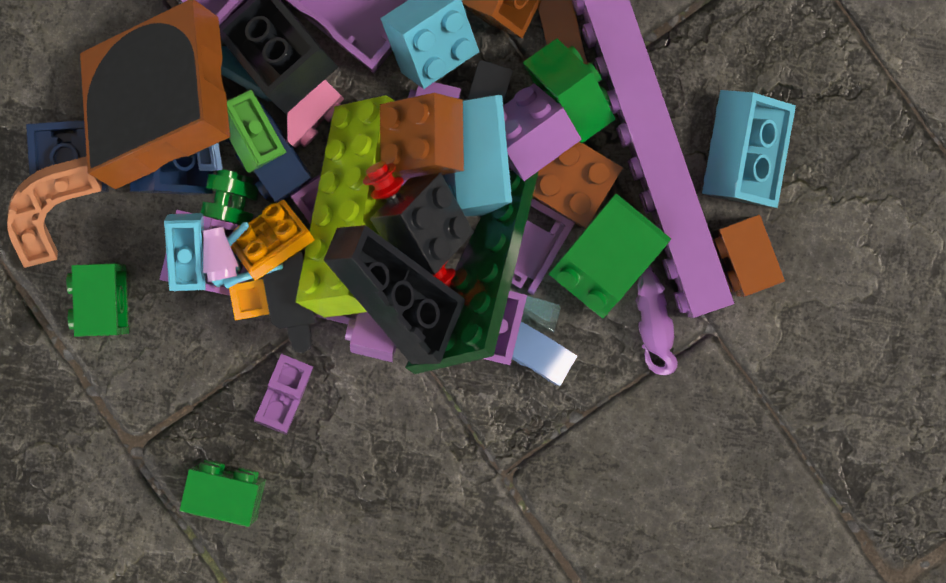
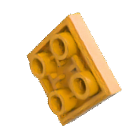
[227,199,315,281]

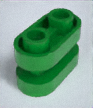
[200,169,259,225]

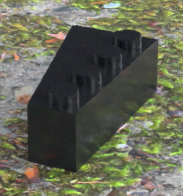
[324,225,466,364]

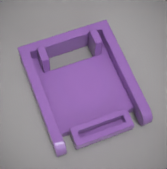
[512,198,575,295]

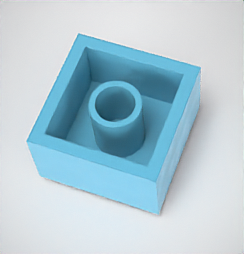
[380,0,479,89]

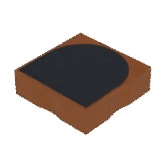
[80,0,230,189]

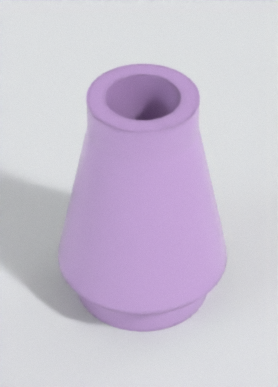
[202,227,239,282]

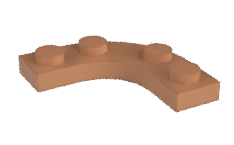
[7,156,102,268]

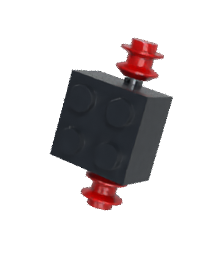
[363,161,474,287]

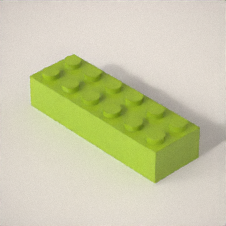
[295,95,395,318]

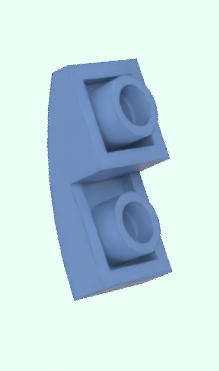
[512,322,577,386]

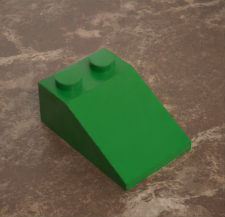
[549,194,671,319]

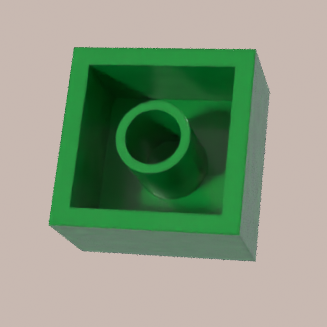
[523,38,615,144]
[66,264,129,337]
[180,460,266,527]

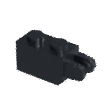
[263,252,318,354]

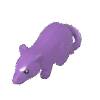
[635,265,678,375]

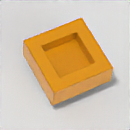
[229,279,269,321]

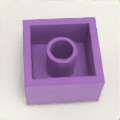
[503,84,582,181]

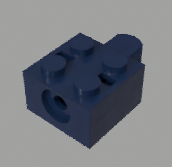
[26,120,109,193]

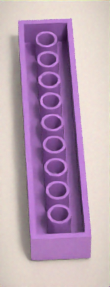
[572,0,734,318]

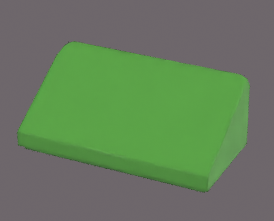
[227,90,286,173]

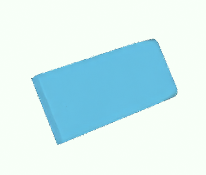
[164,213,206,291]

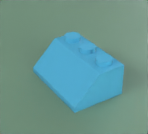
[702,90,796,208]
[442,95,512,216]

